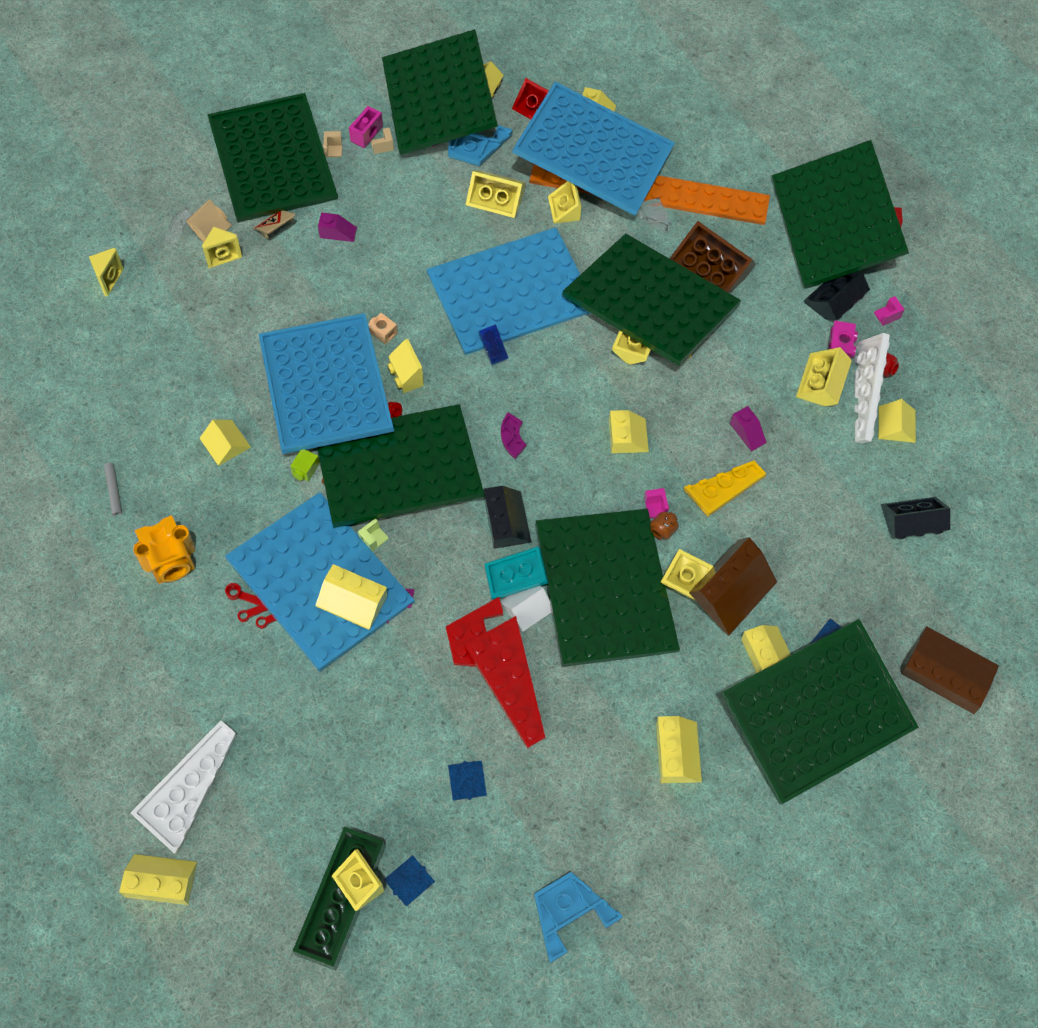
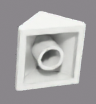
[501,586,551,632]

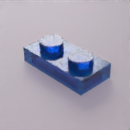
[478,324,509,365]

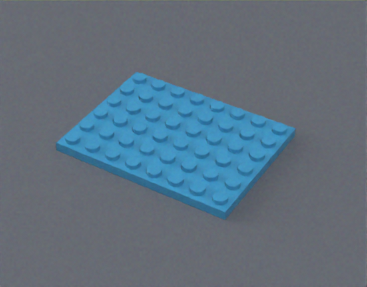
[512,81,675,216]
[426,227,590,355]
[258,313,394,454]
[225,492,415,672]

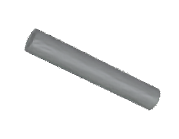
[104,463,122,516]

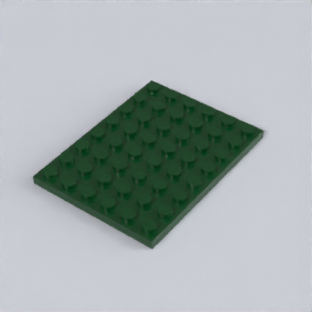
[382,29,498,155]
[207,93,338,222]
[771,140,909,289]
[562,233,741,366]
[317,404,484,528]
[535,509,680,667]
[720,619,919,804]

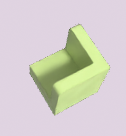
[358,519,388,551]

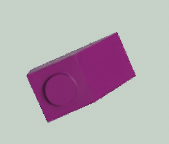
[318,212,357,242]
[730,406,767,452]

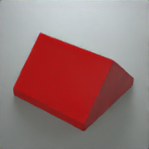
[512,78,549,119]

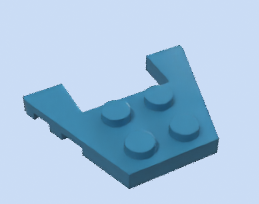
[448,125,512,166]
[534,872,623,964]

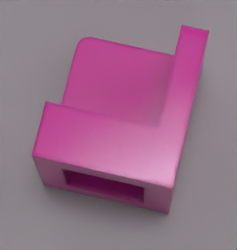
[874,296,905,326]
[644,488,669,518]

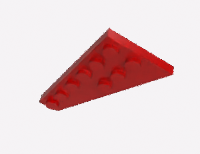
[464,616,545,749]

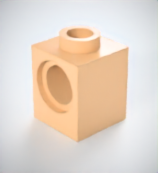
[369,313,398,345]

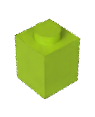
[290,449,320,481]

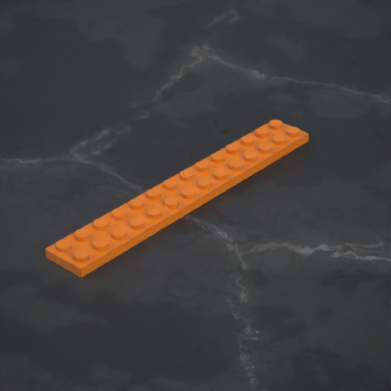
[529,164,770,225]

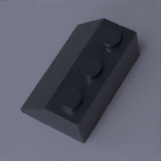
[804,271,870,321]
[484,486,532,549]
[881,497,950,539]

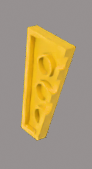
[684,460,766,517]

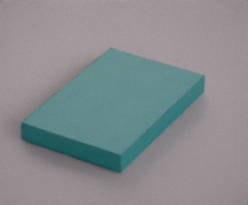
[484,546,549,600]

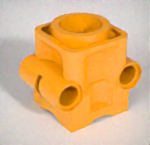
[133,515,195,584]

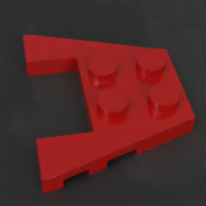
[446,597,503,667]

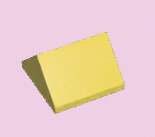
[548,181,581,224]
[202,227,242,268]
[89,248,124,297]
[612,331,651,364]
[878,399,916,443]
[200,420,251,466]
[661,549,713,600]
[332,849,384,911]

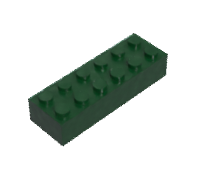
[293,827,386,971]

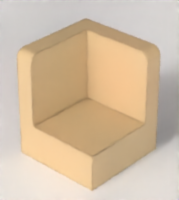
[371,128,394,154]
[323,131,342,157]

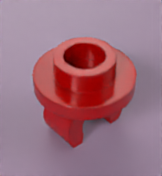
[388,402,402,418]

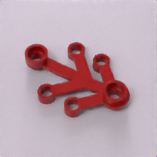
[225,583,277,629]

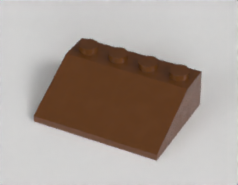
[669,221,756,293]
[689,537,777,636]
[901,626,999,714]

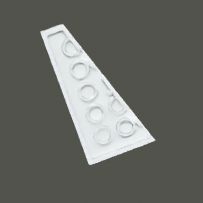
[854,333,890,444]
[131,721,237,856]

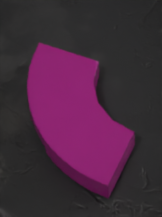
[501,412,527,460]

